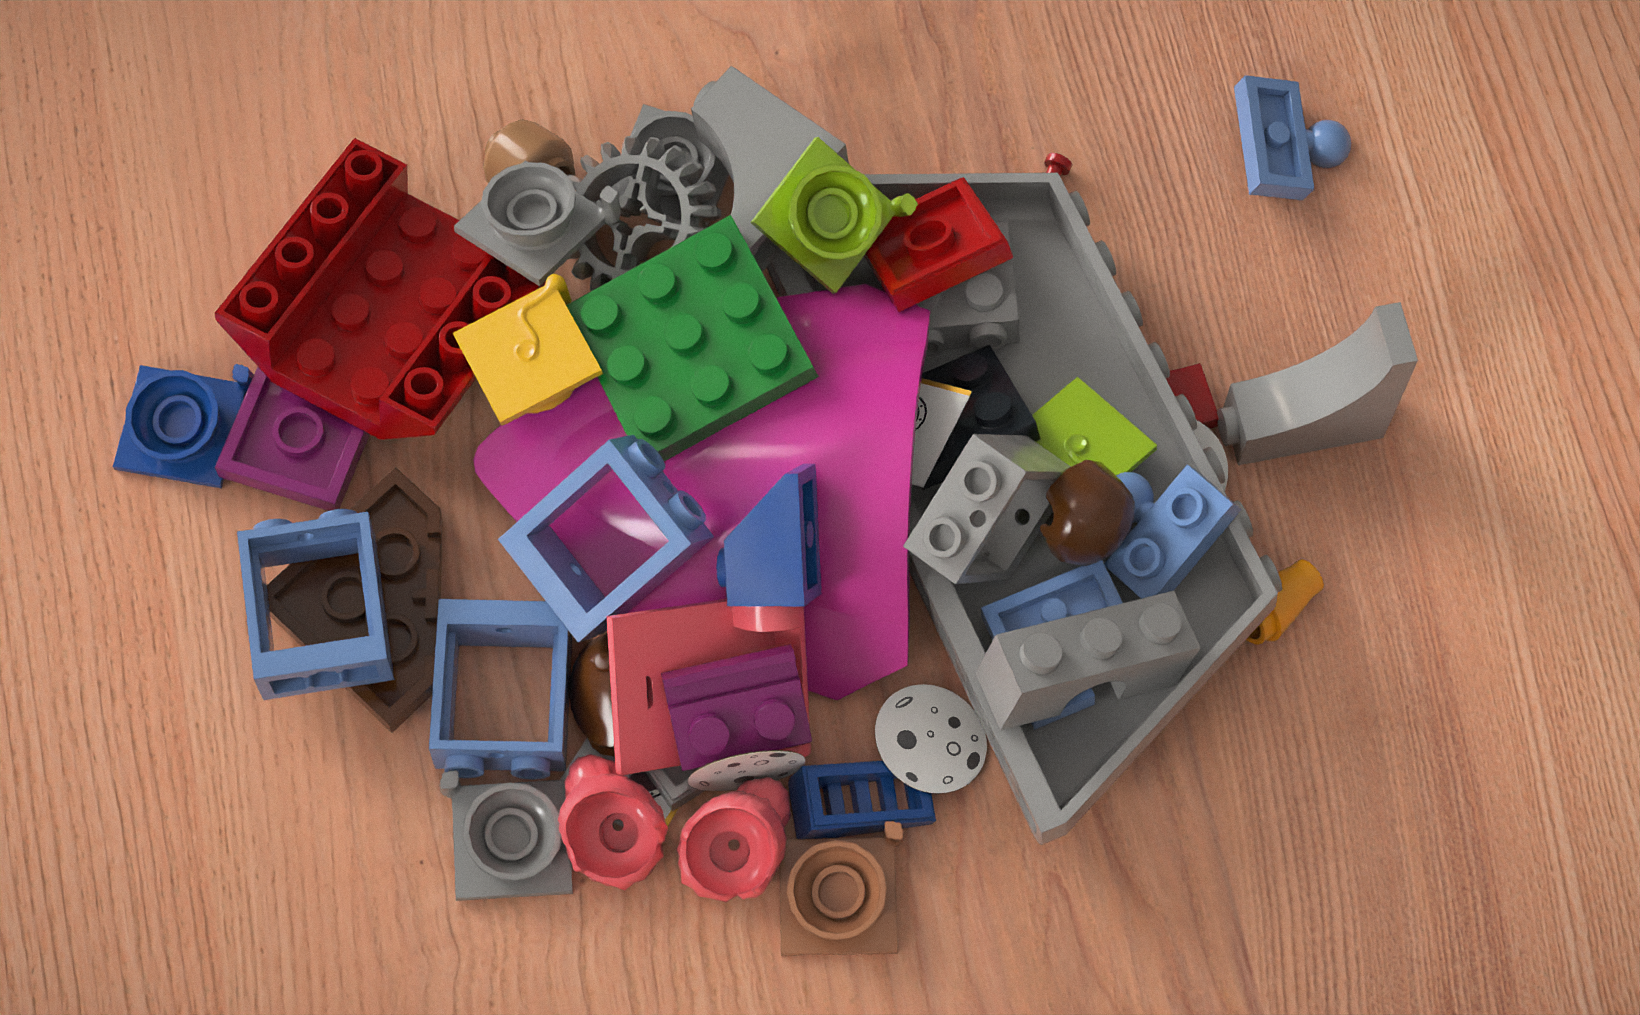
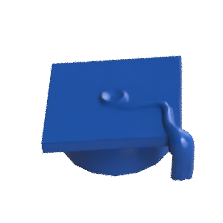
[113,364,254,489]

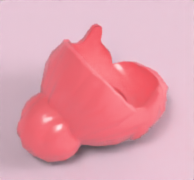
[558,754,668,891]
[676,777,791,903]

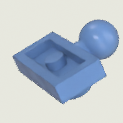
[1234,75,1352,200]
[1104,464,1242,599]

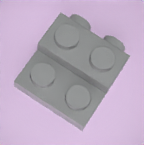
[916,221,1020,357]

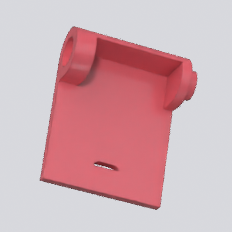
[606,599,811,776]

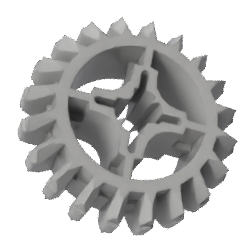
[568,136,722,291]

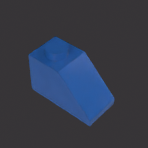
[716,464,822,607]

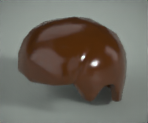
[1040,459,1135,566]

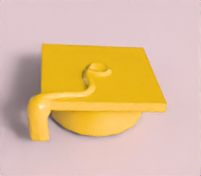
[453,274,603,426]

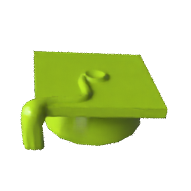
[750,137,918,294]
[1032,376,1157,475]

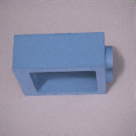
[498,435,714,643]
[237,509,394,700]
[429,599,573,780]

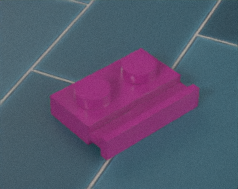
[661,644,812,771]

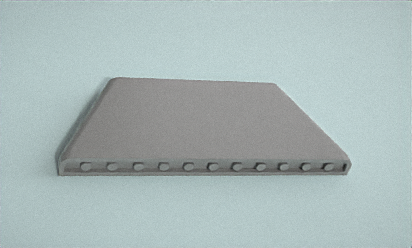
[766,173,1282,845]

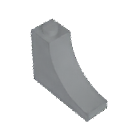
[691,66,849,272]
[1217,302,1418,465]

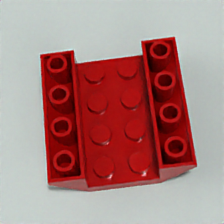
[215,138,546,440]

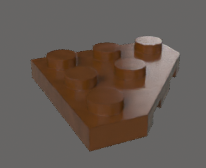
[267,467,443,733]

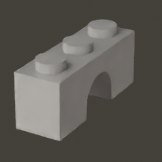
[975,591,1201,731]

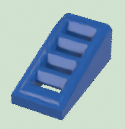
[788,761,936,840]

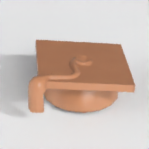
[779,821,905,956]

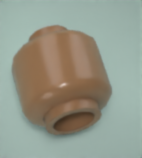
[483,119,575,183]

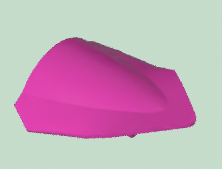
[473,284,930,701]

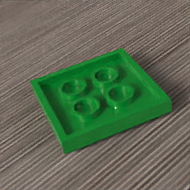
[566,215,819,461]

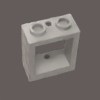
[903,434,1071,584]

